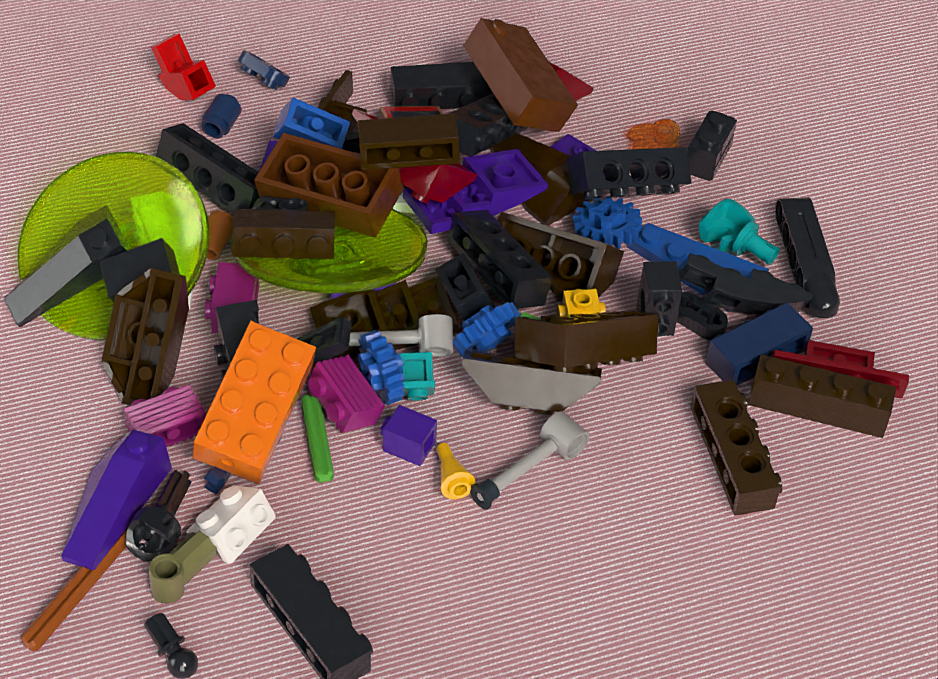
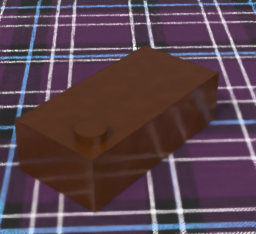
[463,18,578,132]
[254,133,403,238]

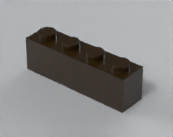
[748,354,896,438]

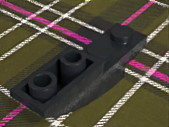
[678,253,813,315]

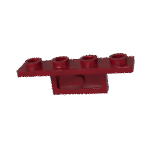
[772,340,909,398]

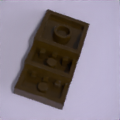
[310,276,461,360]

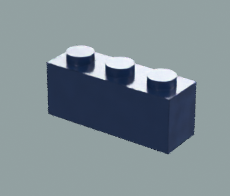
[706,303,813,386]

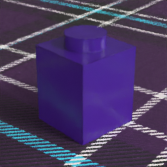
[380,405,437,466]

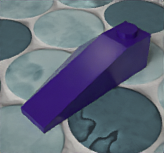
[61,430,172,570]

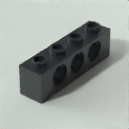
[448,93,528,157]
[154,123,260,215]
[566,147,692,199]
[448,210,552,309]

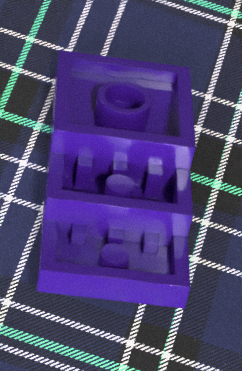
[402,149,548,234]

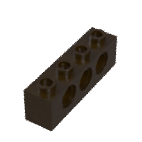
[690,380,783,516]

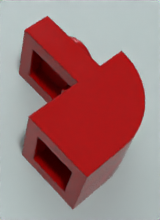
[151,33,216,100]

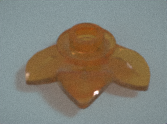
[626,119,680,149]

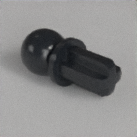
[144,613,199,679]

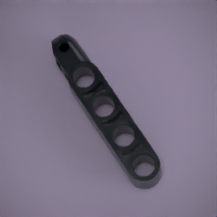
[775,197,840,318]

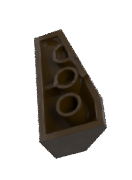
[489,133,592,226]

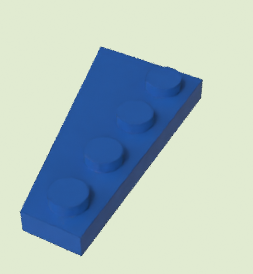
[627,223,769,312]

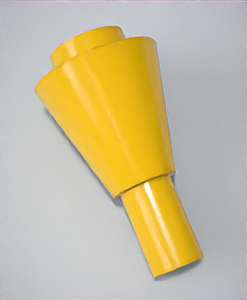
[436,443,476,499]

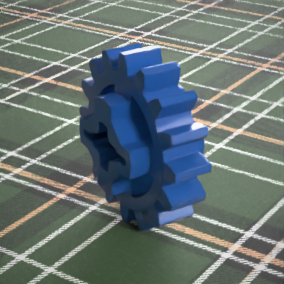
[573,196,642,249]
[453,302,521,357]
[357,330,405,405]

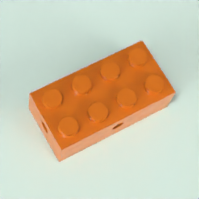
[193,321,316,484]

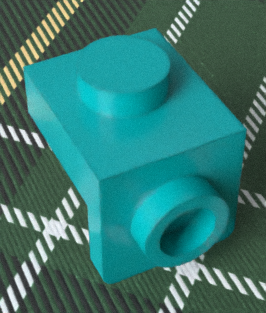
[398,352,435,401]

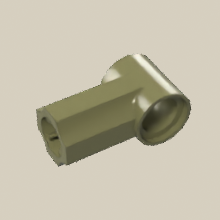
[149,531,217,604]

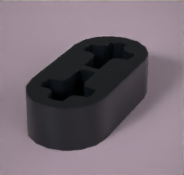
[677,292,728,341]

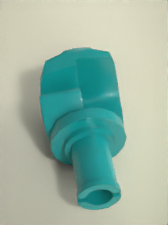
[698,199,780,265]

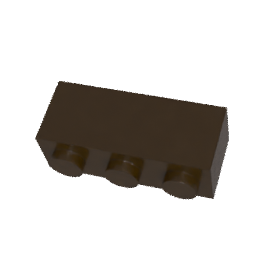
[358,113,460,170]
[233,209,335,259]

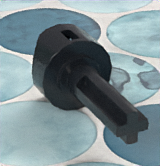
[126,470,192,562]

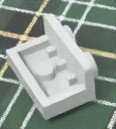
[186,485,276,563]

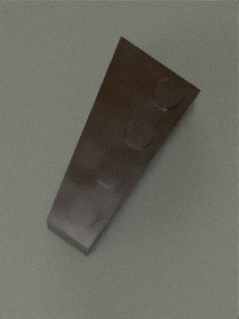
[515,310,658,372]

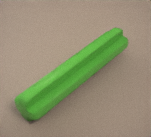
[301,395,334,483]

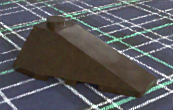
[498,212,624,299]

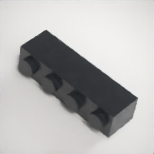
[390,62,493,110]
[250,544,373,679]

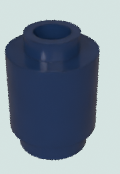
[201,94,242,139]

